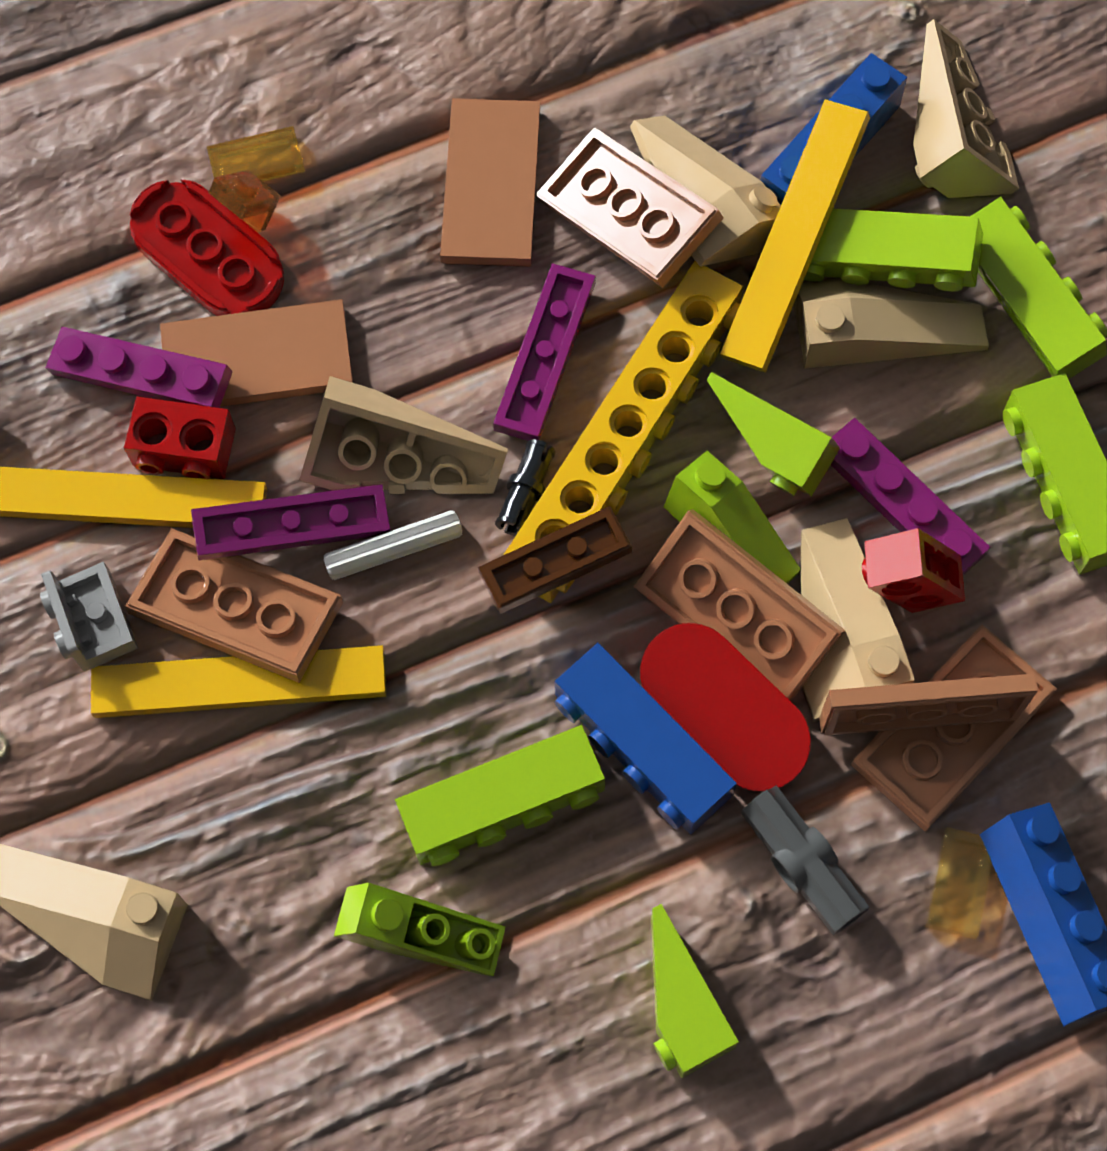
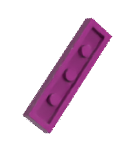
[493,263,596,441]
[45,326,233,408]
[831,417,991,575]
[191,484,390,561]

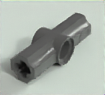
[741,785,870,936]

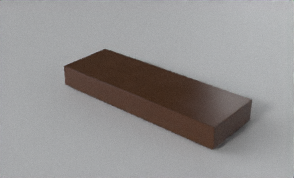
[478,506,632,614]

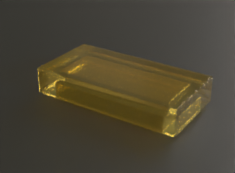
[207,126,305,192]
[925,827,992,939]

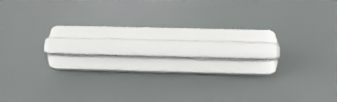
[324,510,462,580]

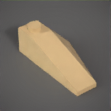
[913,19,1019,198]
[630,115,781,267]
[794,278,989,369]
[299,376,508,494]
[800,518,915,722]
[0,844,188,1001]

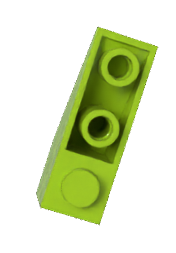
[334,882,506,977]

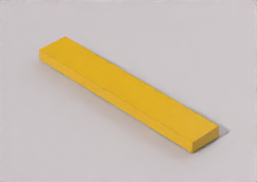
[720,99,870,373]
[0,467,267,528]
[91,645,386,718]

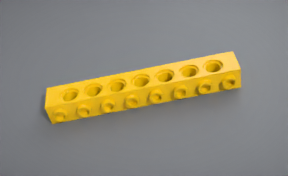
[504,261,743,603]

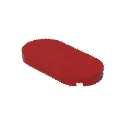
[129,179,284,316]
[640,623,811,792]

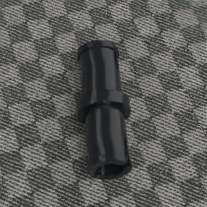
[495,439,556,536]

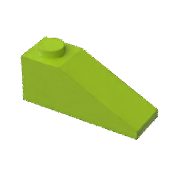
[707,372,840,497]
[663,451,801,584]
[651,904,739,1079]

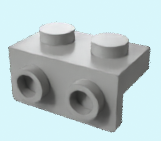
[40,562,138,672]

